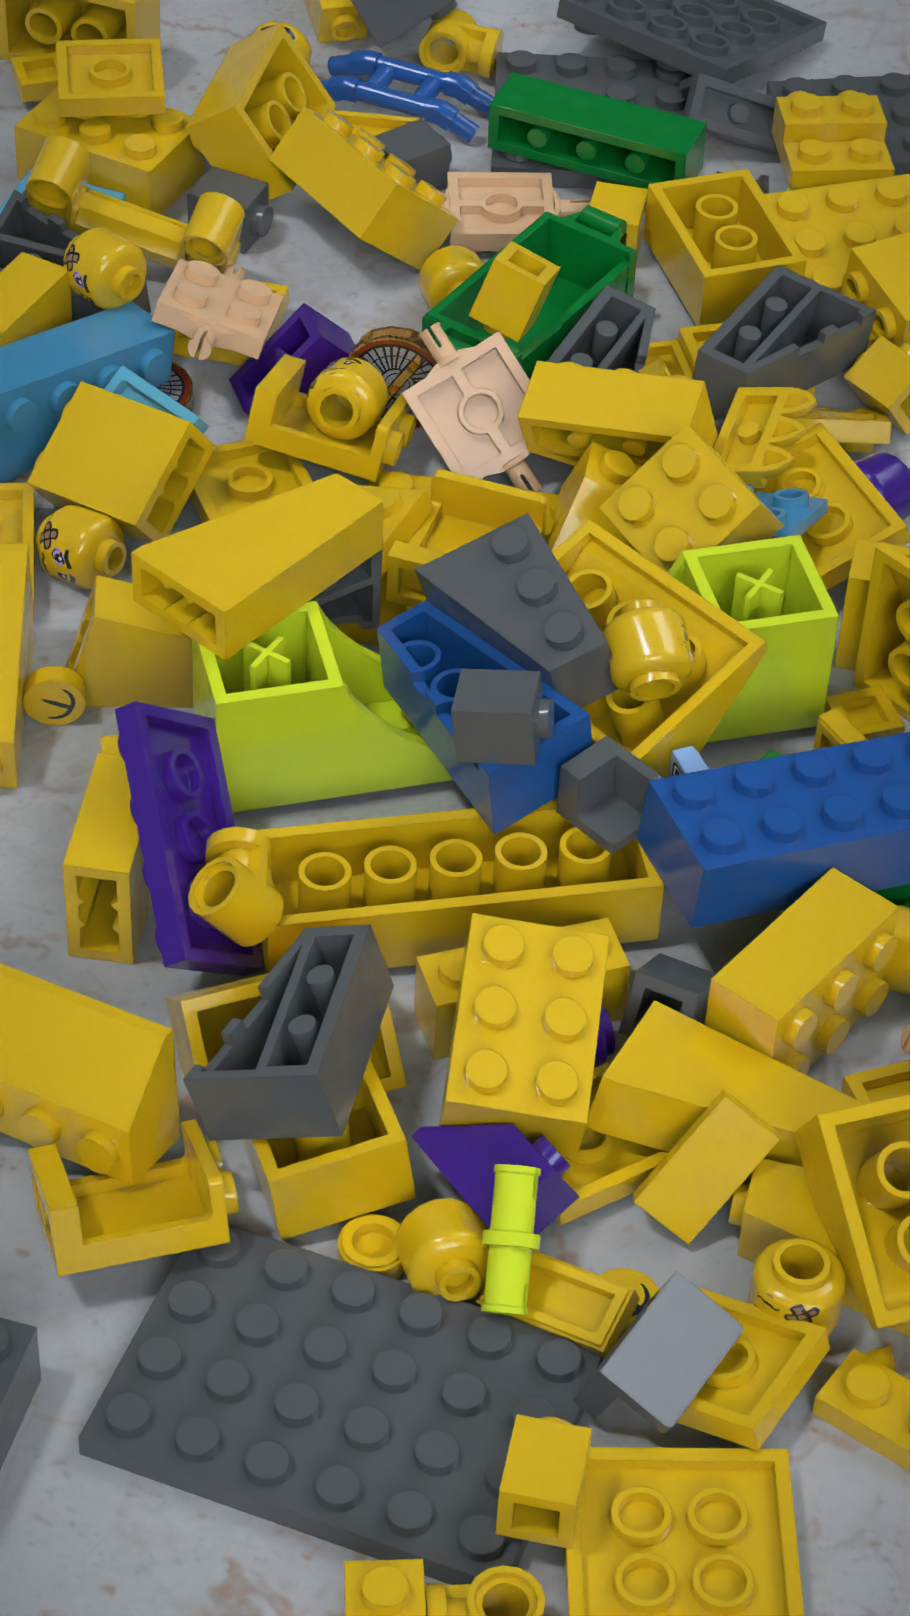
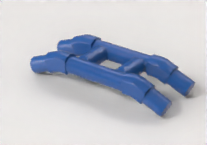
[320,50,494,143]

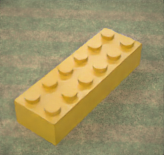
[257,800,664,973]

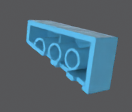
[0,301,175,483]

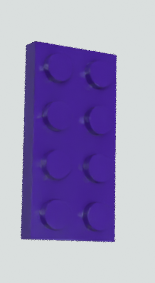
[115,701,264,976]

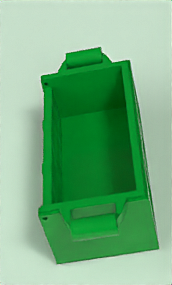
[421,205,637,380]

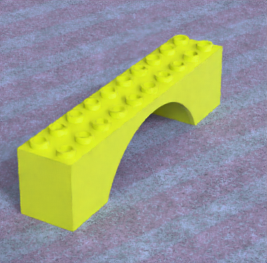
[192,535,839,813]

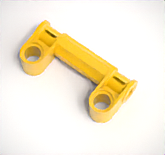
[25,135,245,274]

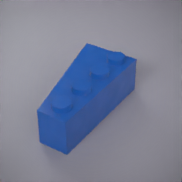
[377,600,592,835]

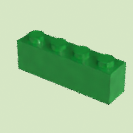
[487,72,707,189]

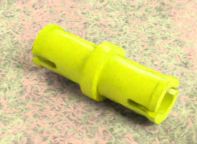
[481,1164,541,1316]

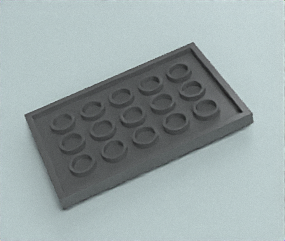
[78,1224,603,1585]

